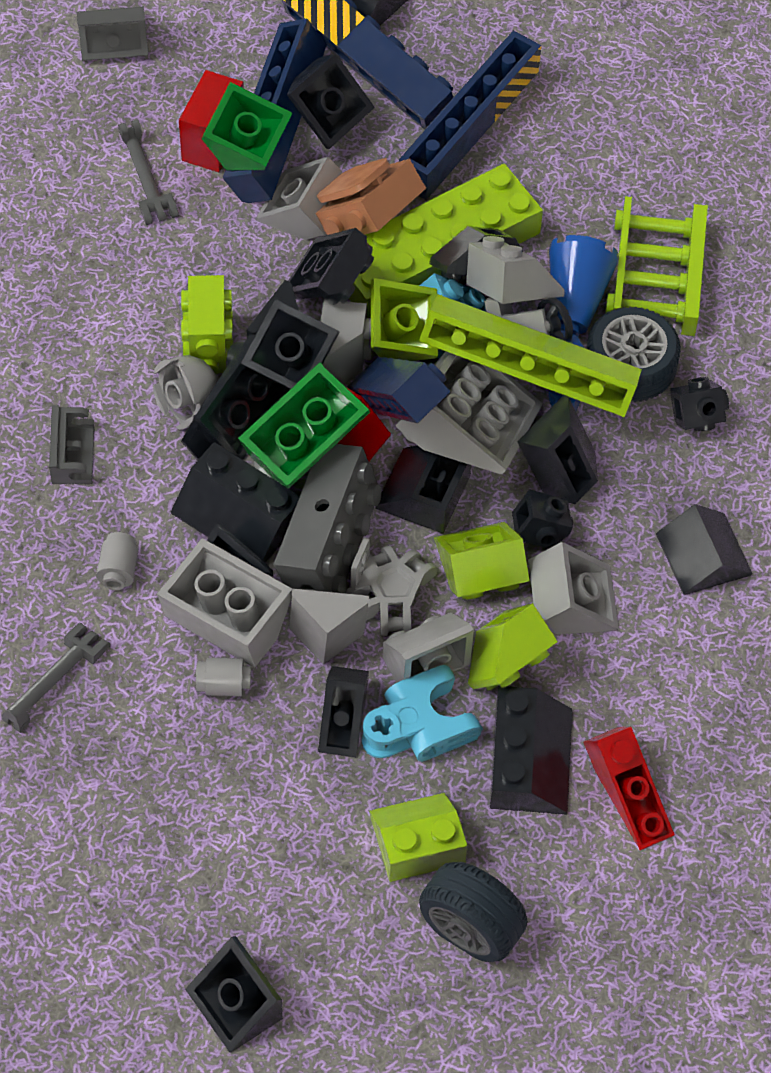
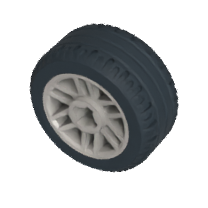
[586,307,681,402]

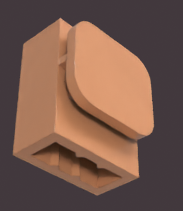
[315,158,426,235]

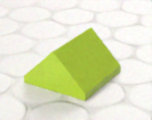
[371,278,438,361]

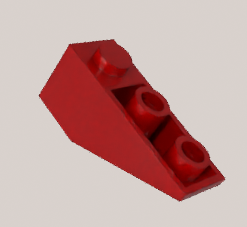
[583,726,675,850]

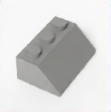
[157,538,292,668]

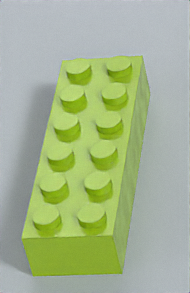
[349,163,543,318]

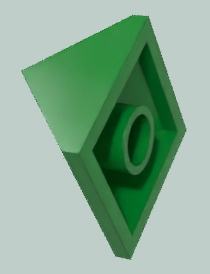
[202,82,292,170]

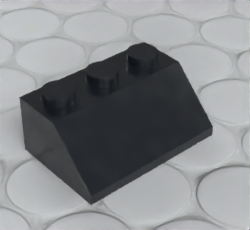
[171,442,300,563]
[490,685,572,815]

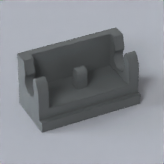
[49,405,94,484]

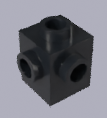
[670,377,729,431]
[512,489,573,549]

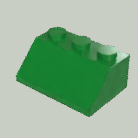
[238,363,370,489]

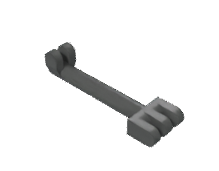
[118,119,179,225]
[2,623,110,733]

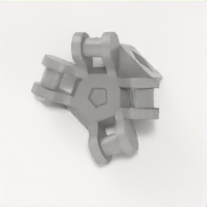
[346,537,438,636]

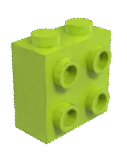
[181,275,233,374]

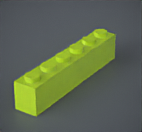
[419,294,642,417]

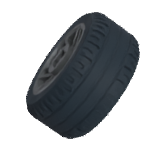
[419,862,528,962]

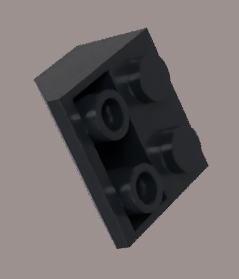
[517,395,598,504]
[375,445,471,533]

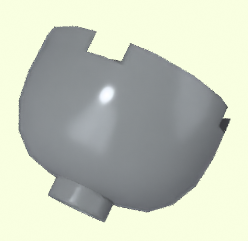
[153,355,219,430]

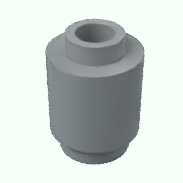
[96,532,138,590]
[196,657,251,697]

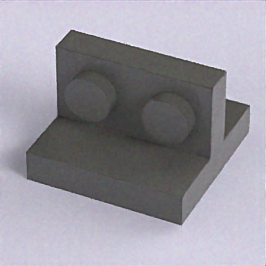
[76,6,148,61]

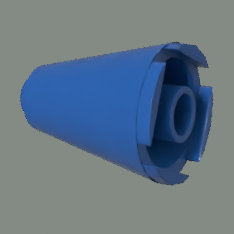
[549,235,619,336]

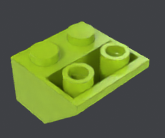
[468,603,558,691]

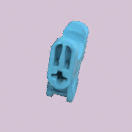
[362,665,483,762]

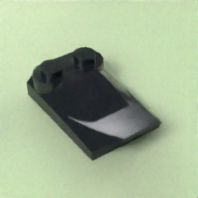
[288,228,374,305]
[181,334,289,460]

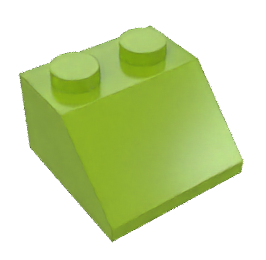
[434,522,529,600]
[369,793,467,882]

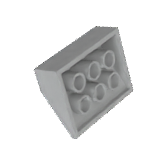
[395,352,543,475]

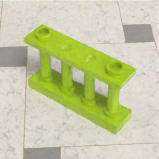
[605,196,708,336]

